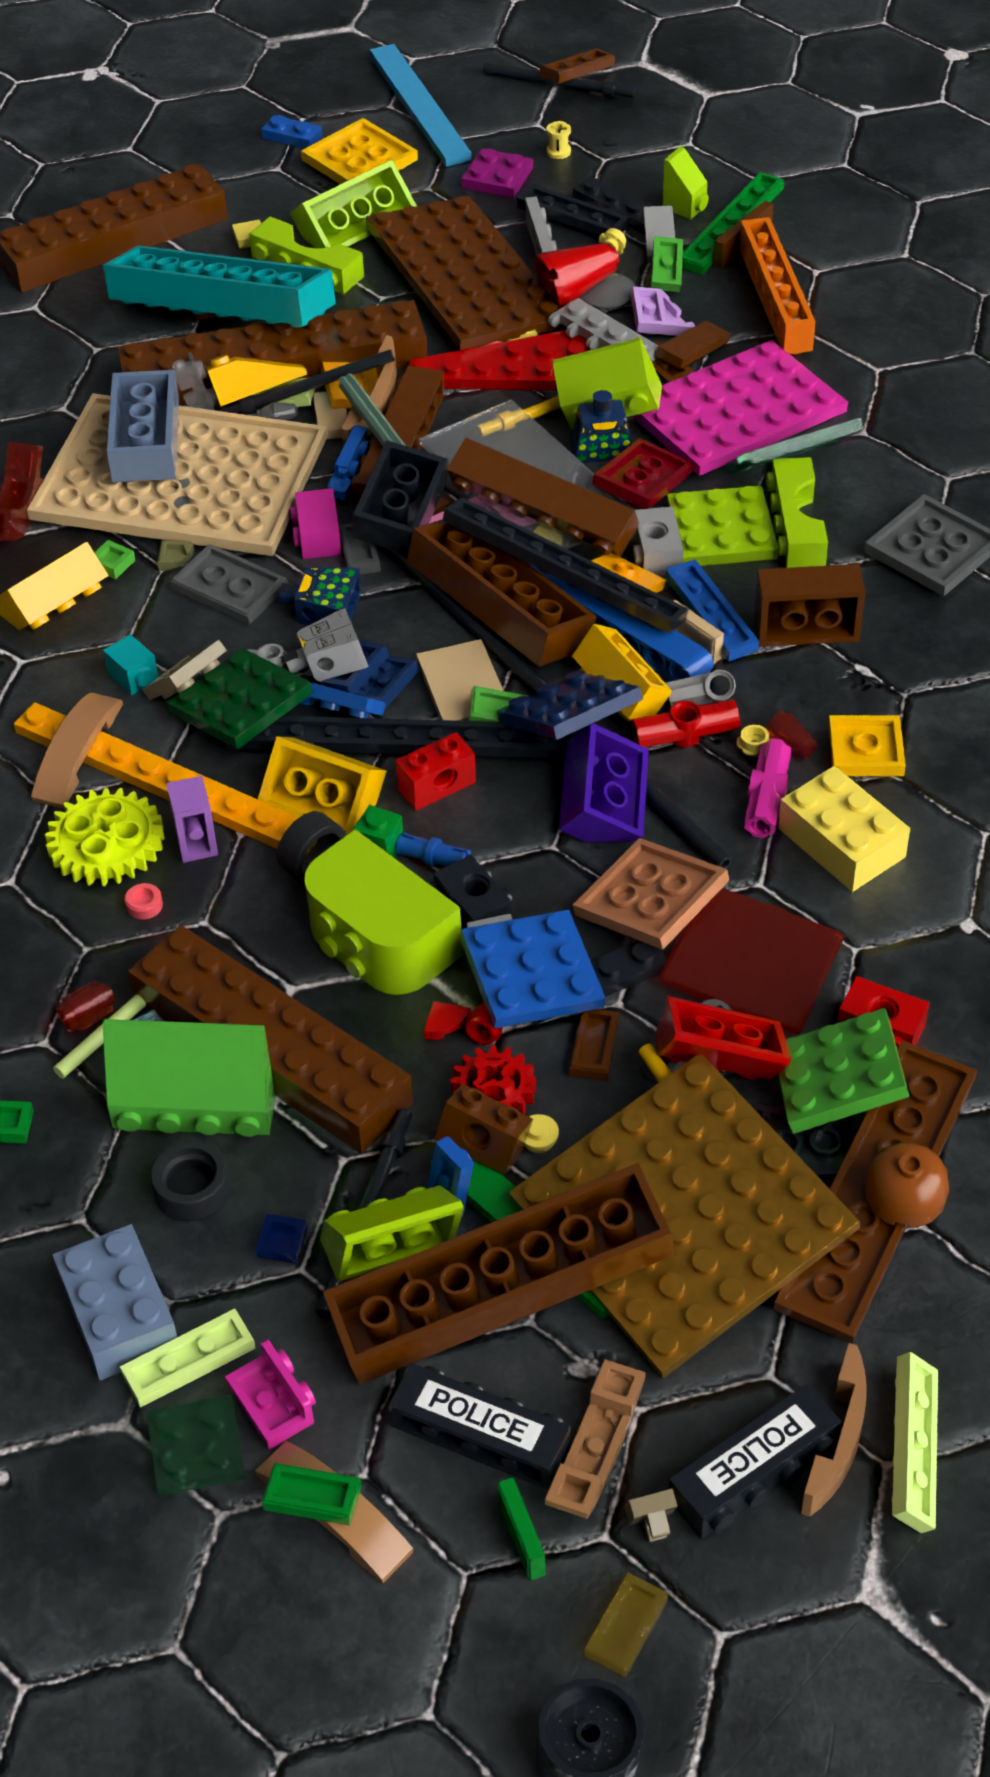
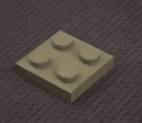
[142,640,227,700]

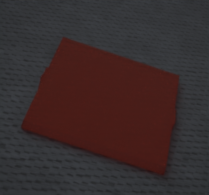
[658,888,845,1035]

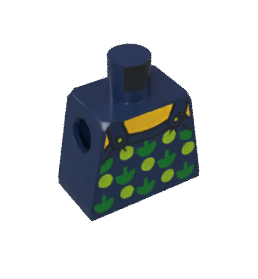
[570,390,632,464]
[280,567,362,626]

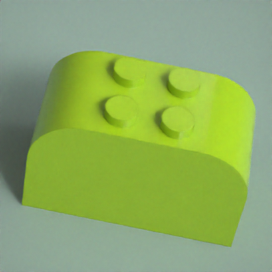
[305,829,463,995]

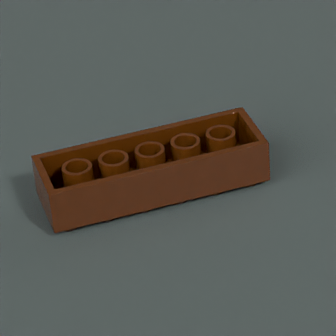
[407,520,596,667]

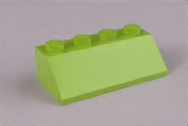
[290,159,417,248]

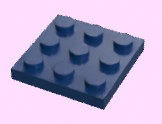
[460,910,606,1029]

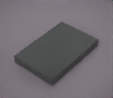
[170,544,288,625]

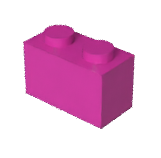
[290,488,341,559]

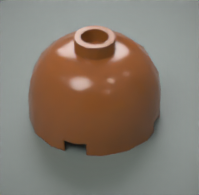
[865,1142,949,1228]

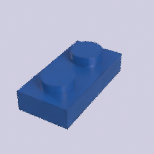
[261,115,323,149]
[427,1136,474,1217]

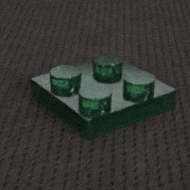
[146,1394,246,1497]

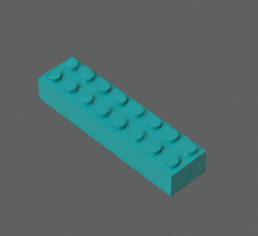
[103,245,336,327]

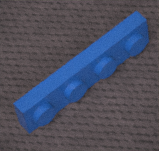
[665,559,759,661]

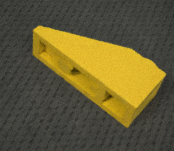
[205,355,307,406]

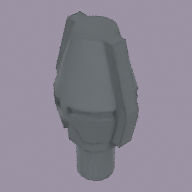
[247,402,298,421]

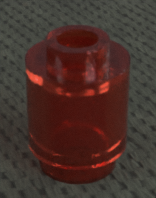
[56,980,116,1033]

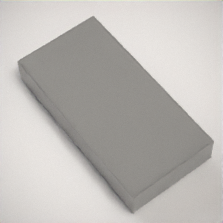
[643,206,675,262]

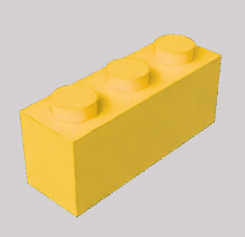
[572,624,672,722]

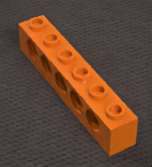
[739,217,815,354]

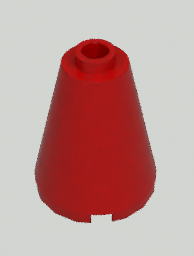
[534,243,619,308]

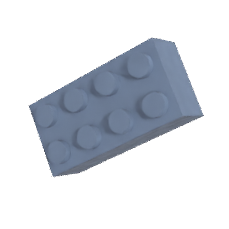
[107,370,179,482]

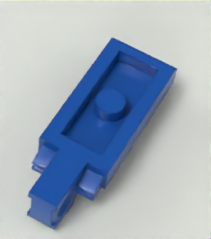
[327,425,370,501]
[300,683,386,718]

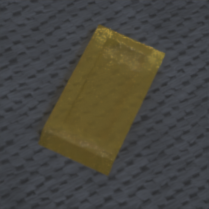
[585,1573,669,1677]

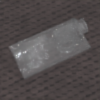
[172,352,219,410]

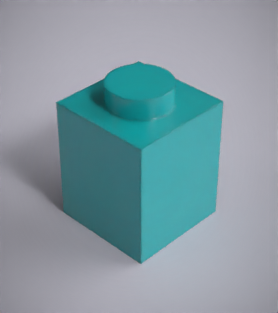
[103,634,158,696]

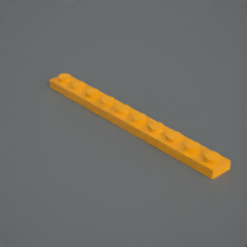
[14,702,317,855]

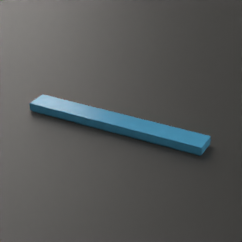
[370,44,471,167]

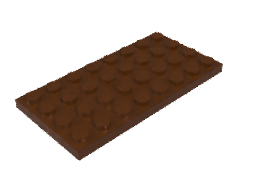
[366,196,566,350]

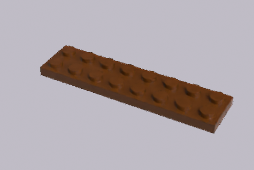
[774,1040,977,1344]

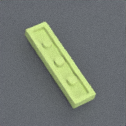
[892,1352,938,1533]

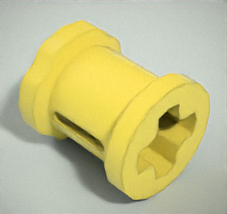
[546,121,571,159]

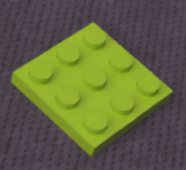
[667,485,779,566]

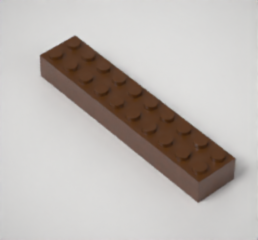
[117,300,427,405]

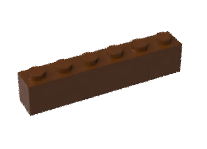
[351,366,444,506]
[447,437,639,557]

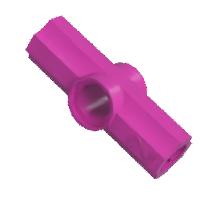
[744,738,791,838]

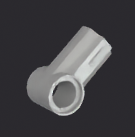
[666,670,736,707]

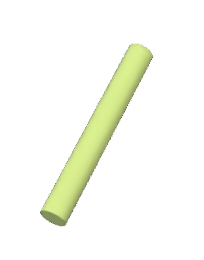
[53,994,146,1079]

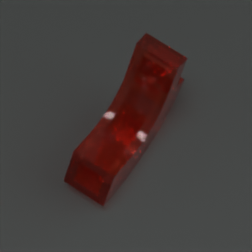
[0,441,44,541]

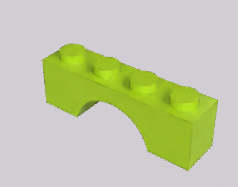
[249,216,364,294]
[766,457,828,568]

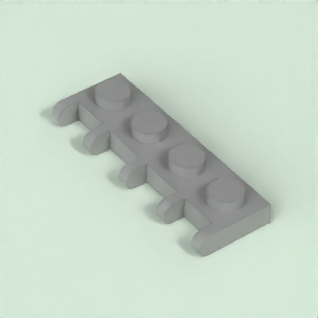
[548,298,658,362]

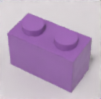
[166,776,218,863]

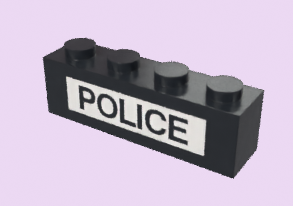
[388,1363,571,1490]
[669,1384,842,1539]

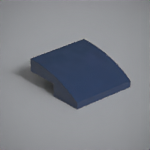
[321,641,420,710]

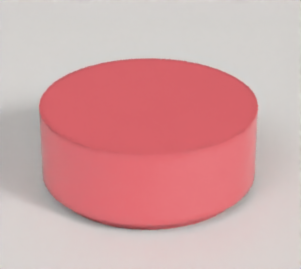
[124,883,163,920]

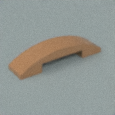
[341,335,397,447]
[31,692,123,809]
[801,1343,866,1517]
[545,1359,646,1519]
[255,1441,413,1584]

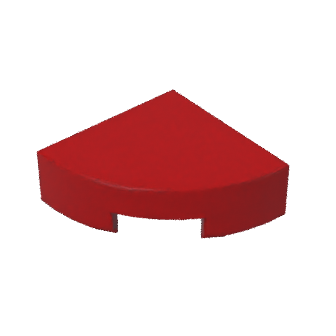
[424,1001,471,1040]

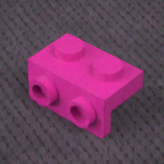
[225,1340,316,1449]

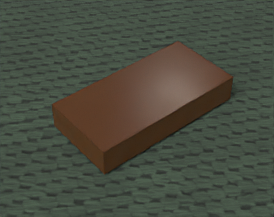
[569,1009,620,1082]

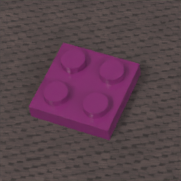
[461,149,533,198]

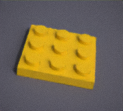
[301,118,418,184]

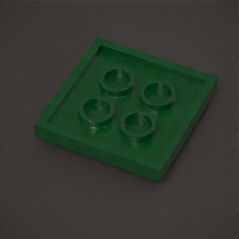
[167,648,313,749]

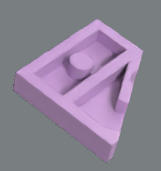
[631,287,695,336]

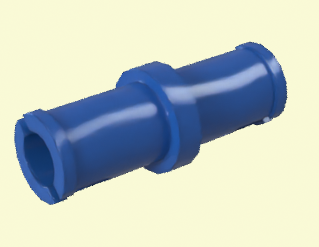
[396,832,471,867]

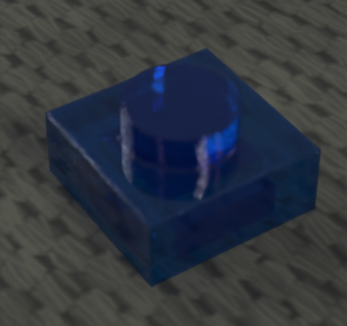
[256,1214,308,1264]

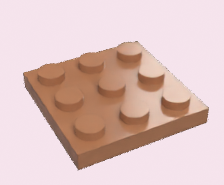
[573,838,729,950]

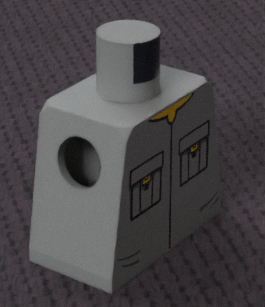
[283,608,369,681]

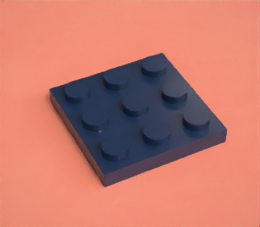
[497,670,643,740]

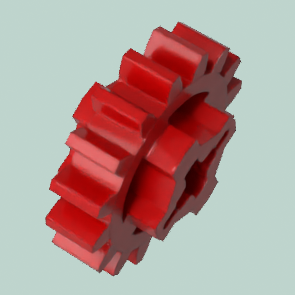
[451,1045,537,1114]

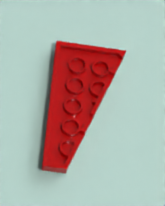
[409,330,591,390]

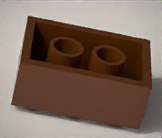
[754,564,865,647]

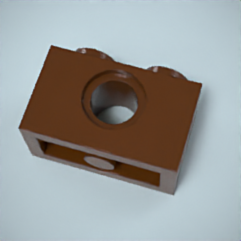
[434,1083,533,1175]

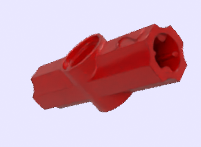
[631,700,740,748]

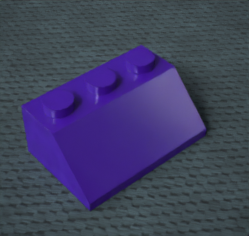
[559,723,649,843]

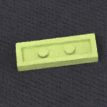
[120,1309,256,1408]

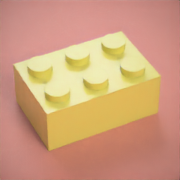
[778,766,910,892]

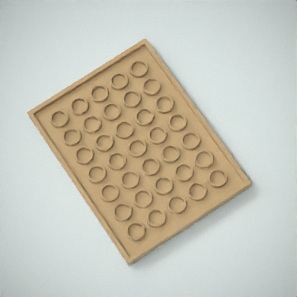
[27,393,328,556]

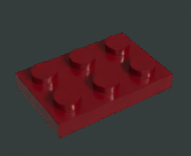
[592,438,693,509]

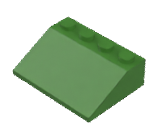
[103,1019,275,1137]

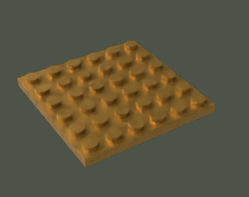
[509,1054,860,1379]

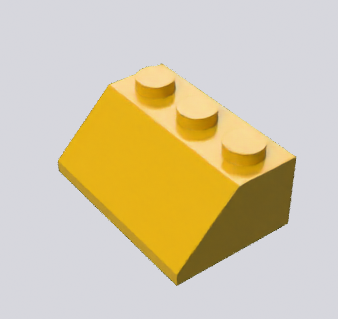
[0,542,108,630]
[258,736,387,835]

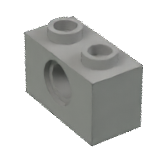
[630,506,683,576]

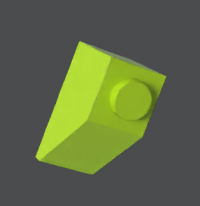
[663,146,709,220]

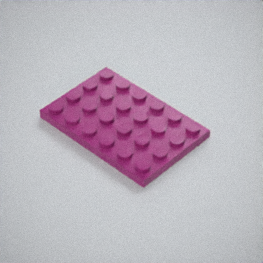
[632,340,848,476]

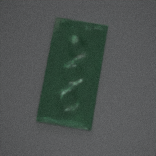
[726,417,865,474]

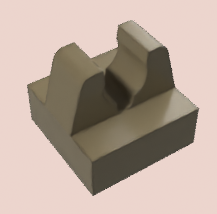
[624,1489,677,1543]

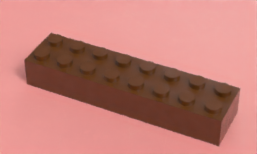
[0,163,228,293]
[128,925,413,1154]
[323,1163,675,1385]

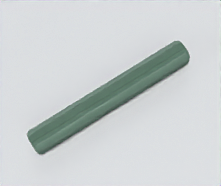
[339,373,406,446]

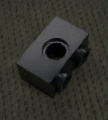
[434,854,514,929]

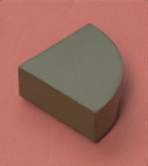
[157,541,195,571]

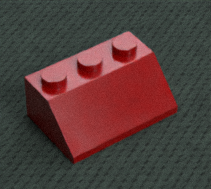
[654,996,791,1080]

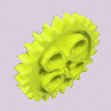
[45,788,165,886]

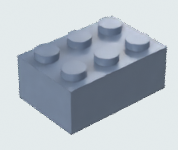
[52,1224,177,1381]

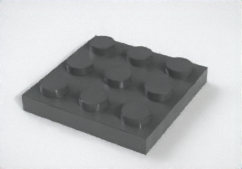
[864,494,990,596]

